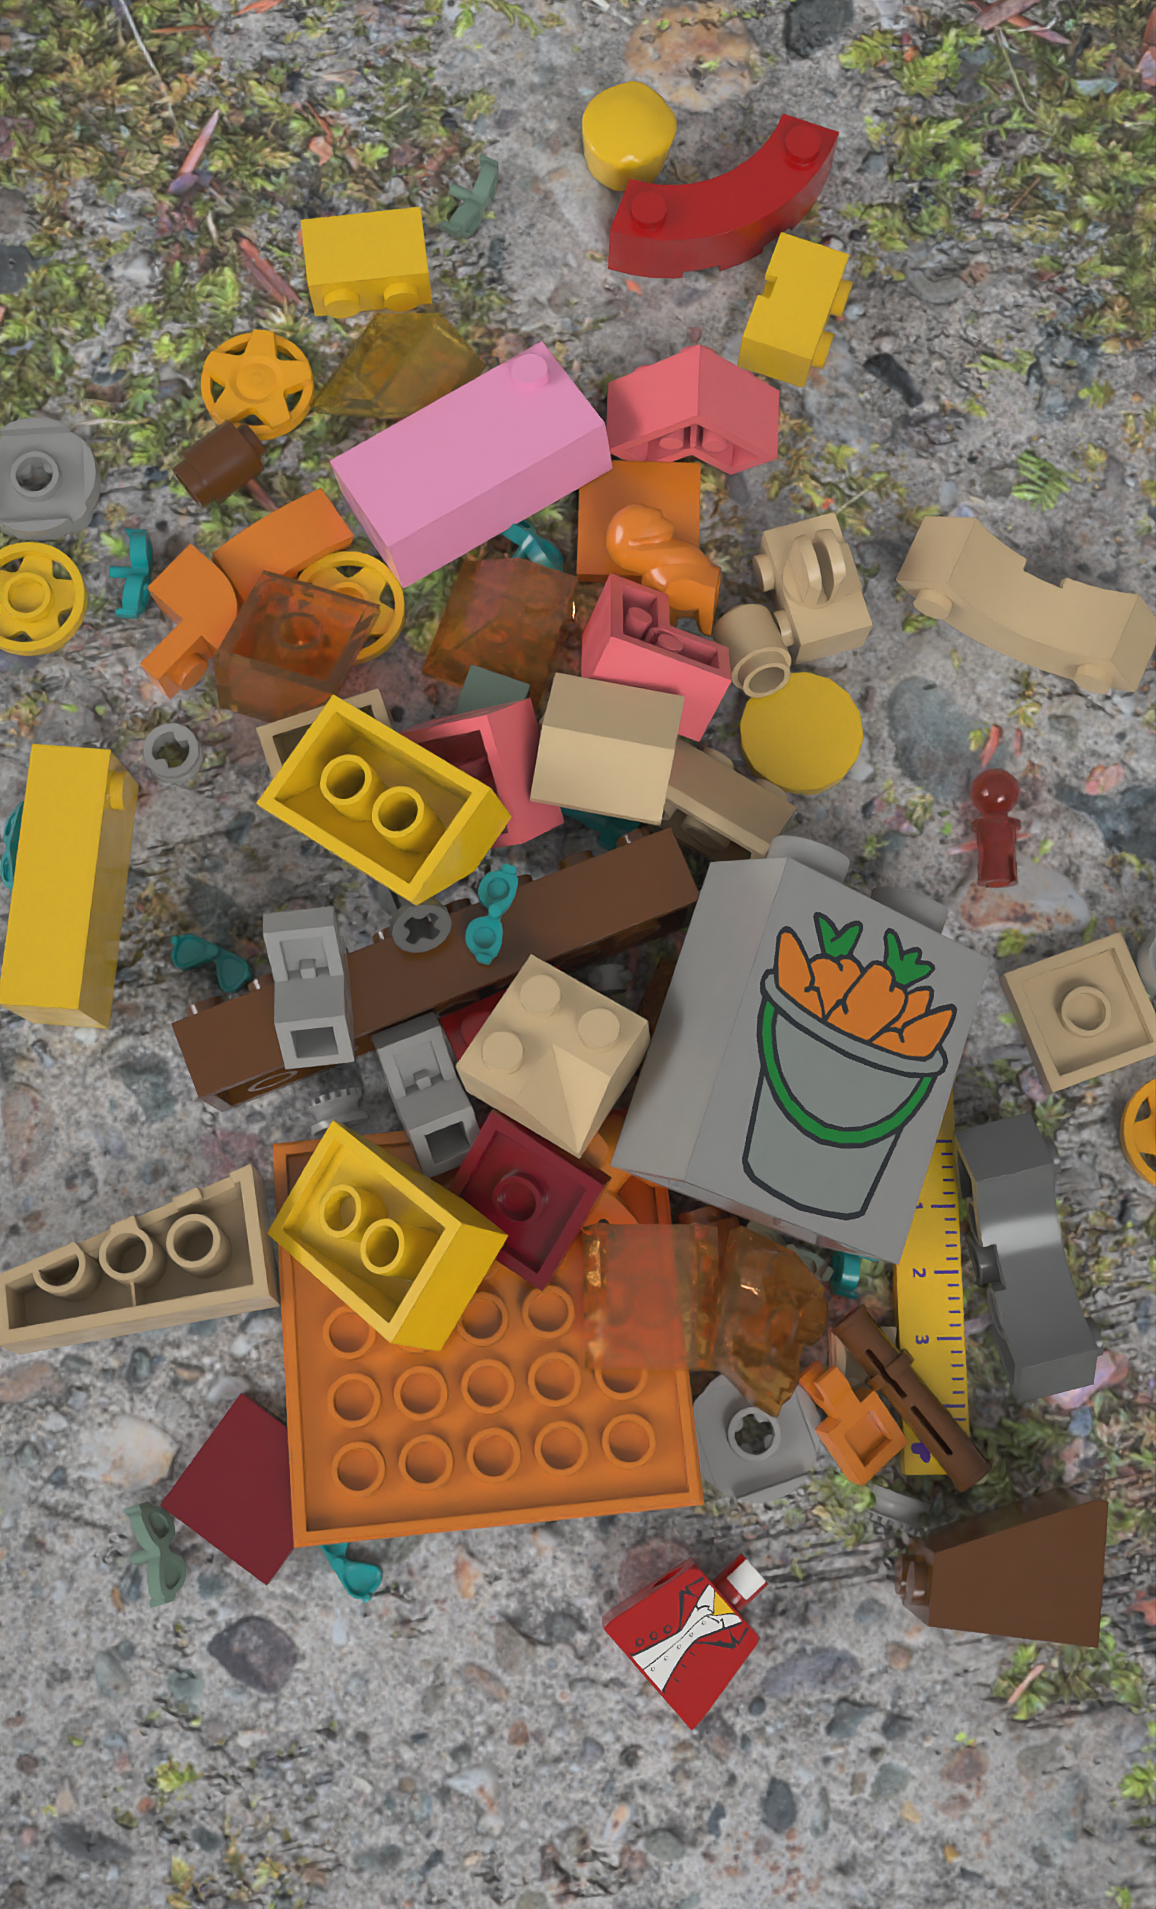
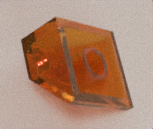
[421,558,579,714]
[213,570,380,723]

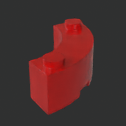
[608,114,839,279]

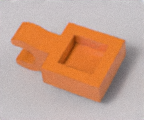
[797,1360,909,1486]

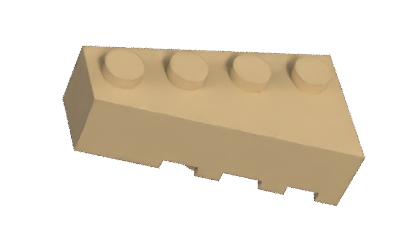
[0,1163,281,1355]

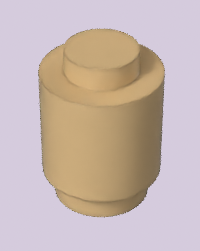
[713,604,791,698]

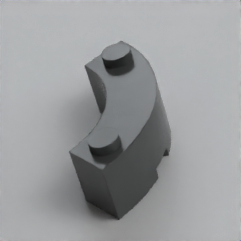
[954,1113,1104,1404]

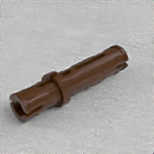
[830,1304,993,1492]

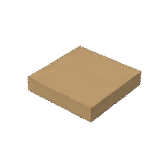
[999,931,1156,1095]

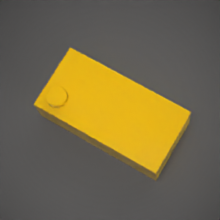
[0,744,139,1029]

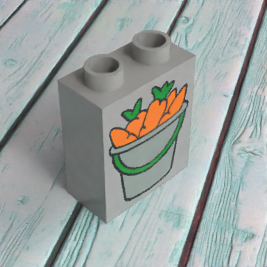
[610,835,991,1265]

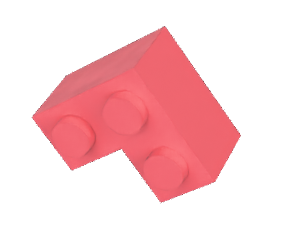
[606,344,780,475]
[581,573,732,742]

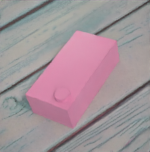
[330,341,613,589]

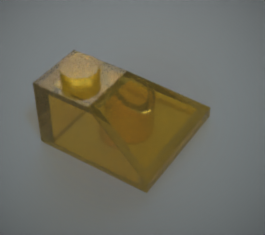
[310,313,487,419]

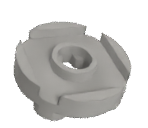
[0,417,101,541]
[692,1365,821,1503]

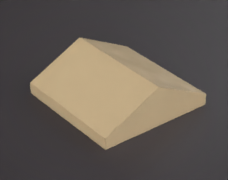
[530,672,685,826]

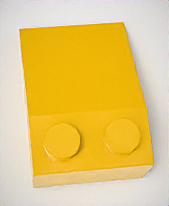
[267,1120,509,1351]

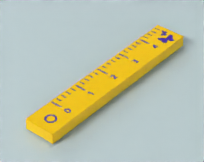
[892,1086,970,1475]

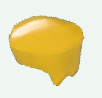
[582,80,677,191]

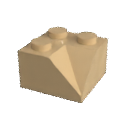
[456,954,651,1159]

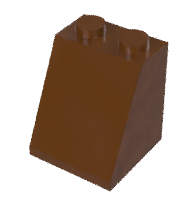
[894,1487,1109,1648]

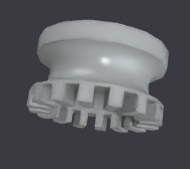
[143,723,204,785]
[304,1087,369,1136]
[864,1483,932,1537]

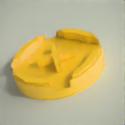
[739,672,863,796]

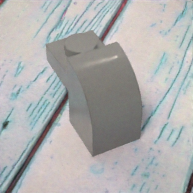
[263,906,355,1069]
[371,1012,480,1178]

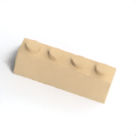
[539,712,797,862]

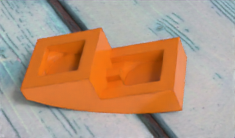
[211,488,354,608]

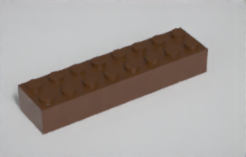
[171,826,700,1112]

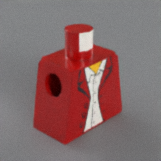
[601,1553,769,1731]

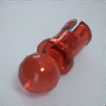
[970,768,1022,888]

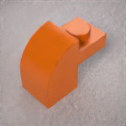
[140,543,247,699]

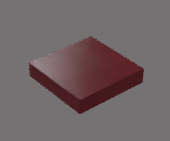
[448,1108,612,1291]
[160,1392,295,1586]

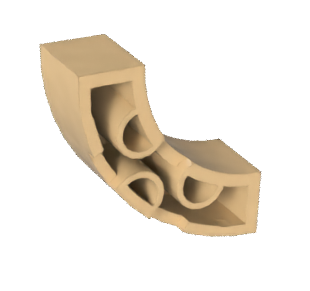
[896,516,1156,694]

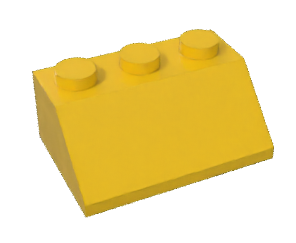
[256,694,512,906]

